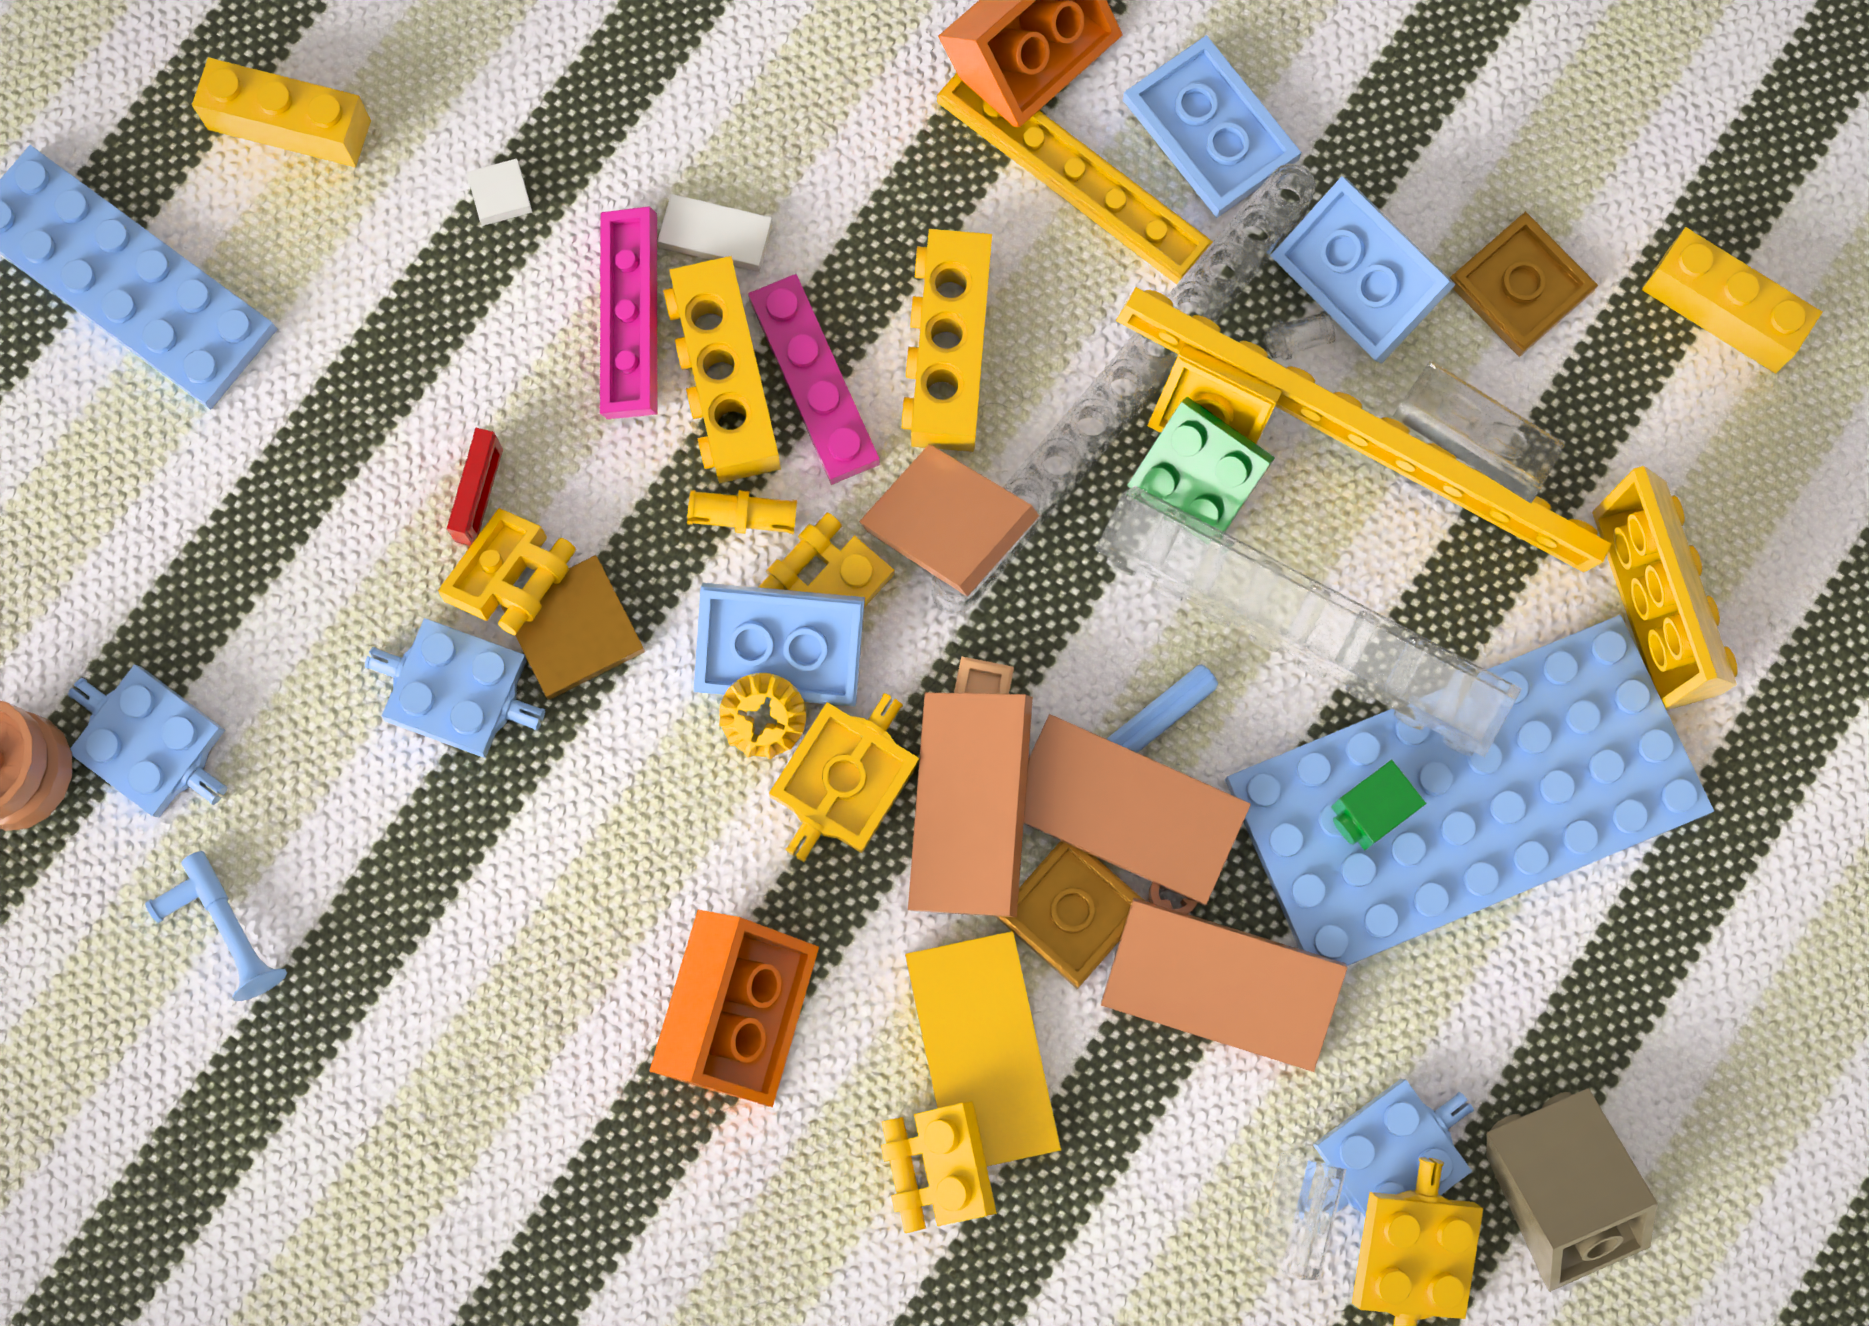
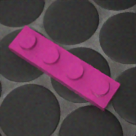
[600,206,658,420]
[748,274,880,485]

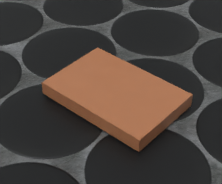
[859,444,1039,597]

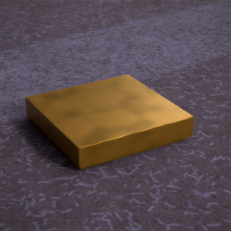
[1450,211,1598,357]
[500,555,645,700]
[995,841,1145,989]

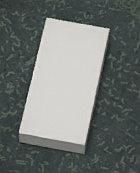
[657,194,773,272]

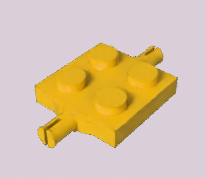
[768,693,920,862]
[1352,1157,1483,1326]

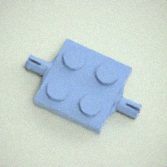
[365,618,545,758]
[68,664,227,818]
[1309,1079,1474,1224]

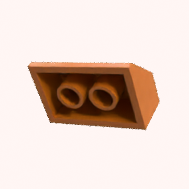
[938,0,1123,127]
[649,910,819,1108]

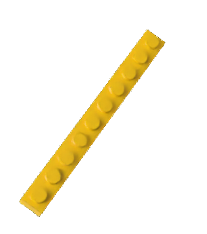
[1116,287,1612,573]

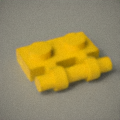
[438,508,576,635]
[758,512,895,608]
[881,1101,997,1233]

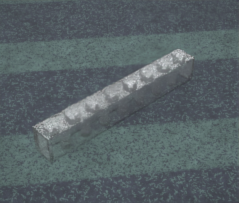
[1095,486,1522,757]

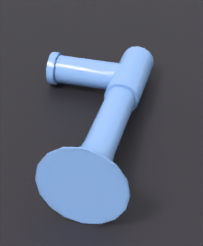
[145,851,287,1001]

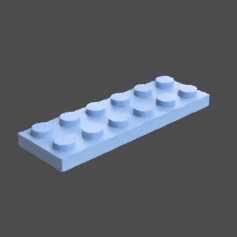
[0,145,277,410]

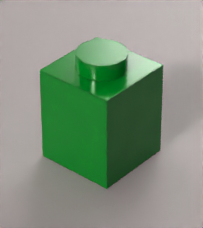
[1331,759,1427,850]

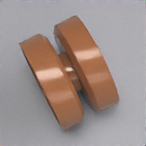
[0,700,72,831]

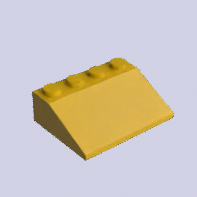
[1592,466,1738,711]

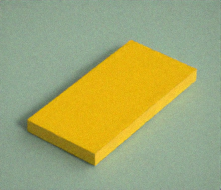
[905,931,1061,1167]

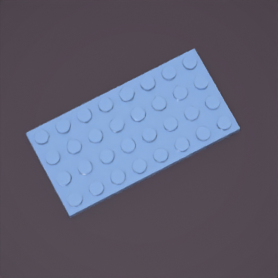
[1225,614,1714,966]

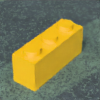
[192,57,371,167]
[1642,227,1823,374]

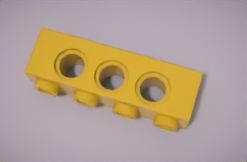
[901,229,992,452]
[663,256,781,484]

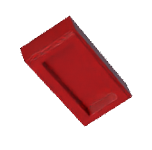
[447,428,503,546]

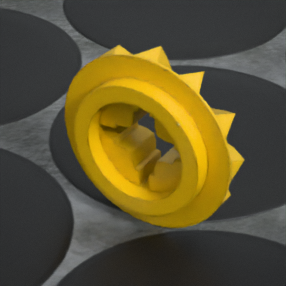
[719,673,806,760]

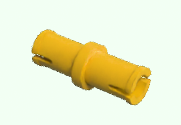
[687,490,797,534]

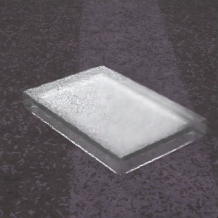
[1392,361,1565,503]

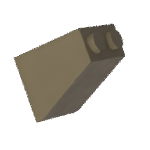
[1486,1088,1658,1292]

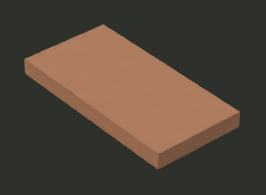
[908,692,1033,917]
[1024,714,1251,906]
[1101,897,1348,1072]

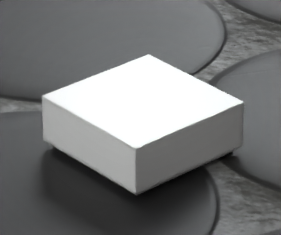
[467,159,532,226]

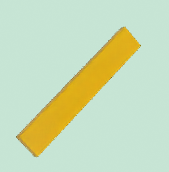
[937,72,1214,287]

